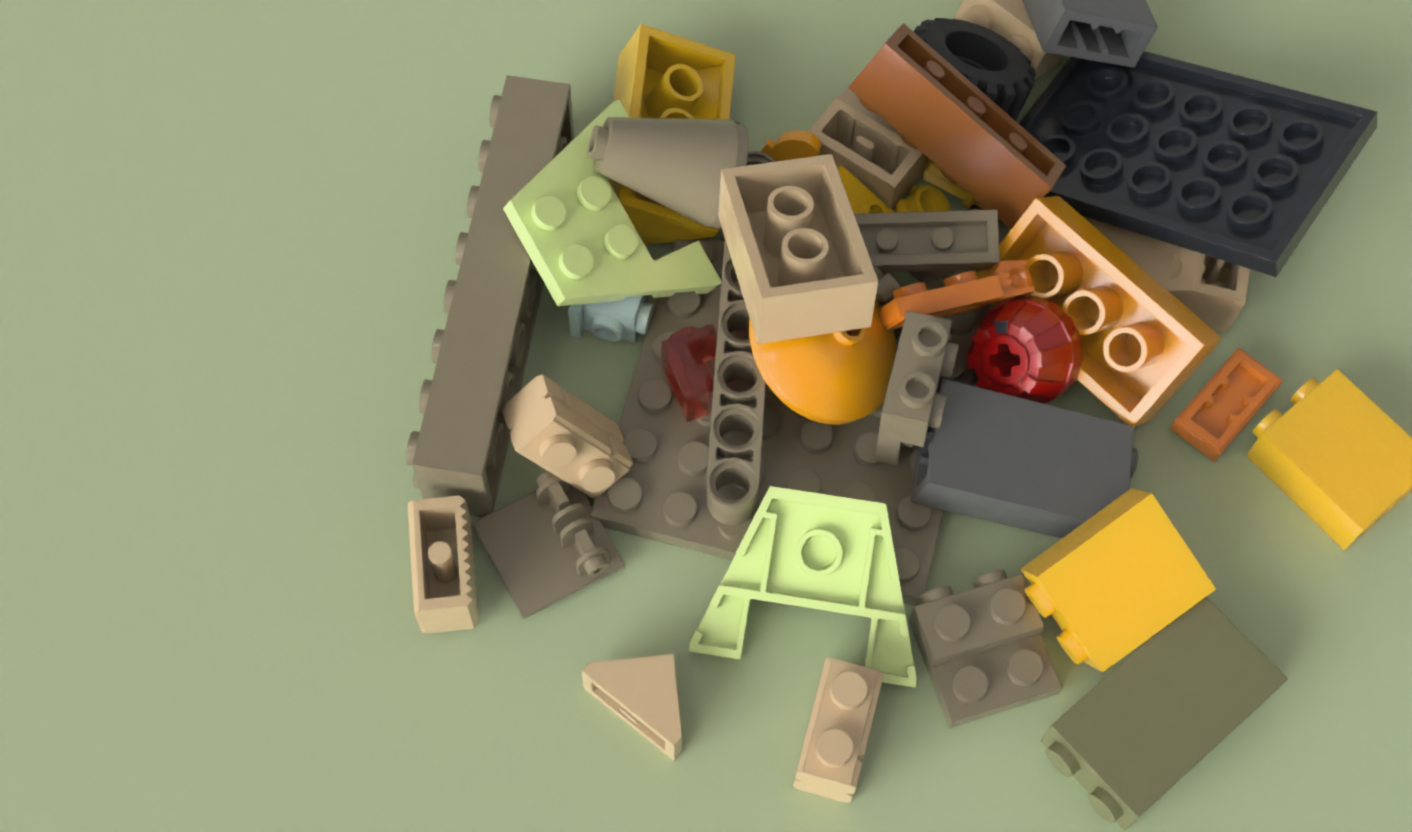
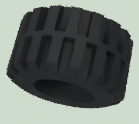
[914,18,1036,121]

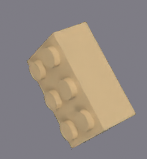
[718,154,878,344]

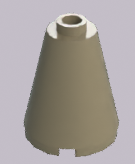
[587,117,749,228]

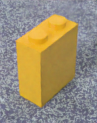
[1246,369,1412,551]
[1020,488,1216,673]

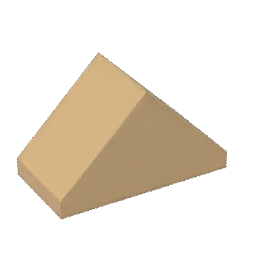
[581,654,682,761]

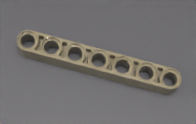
[706,151,775,526]

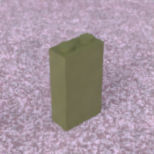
[1041,597,1288,831]

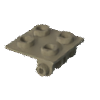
[472,471,625,619]

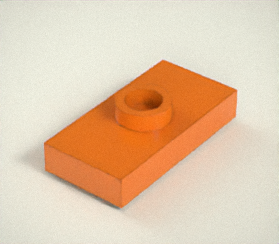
[1170,347,1283,462]

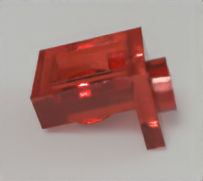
[661,324,717,422]

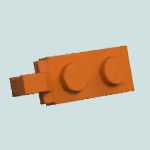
[877,260,1035,331]

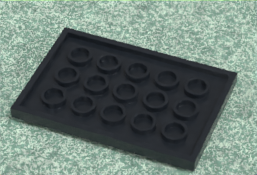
[1018,51,1377,277]

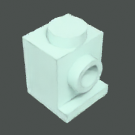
[568,295,655,343]

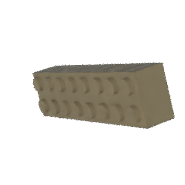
[406,75,574,518]

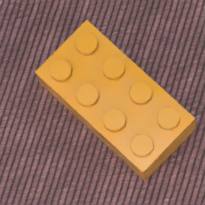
[977,196,1223,427]

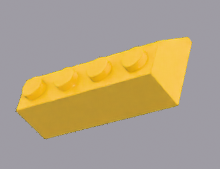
[607,24,736,245]

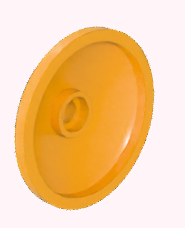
[749,298,897,425]

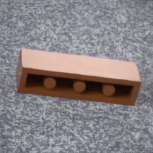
[848,23,1066,229]

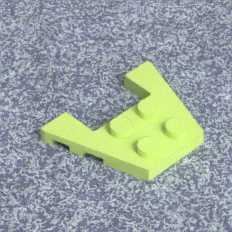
[503,99,721,306]
[689,486,917,688]

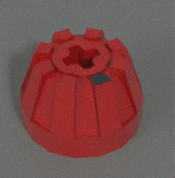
[967,297,1083,404]

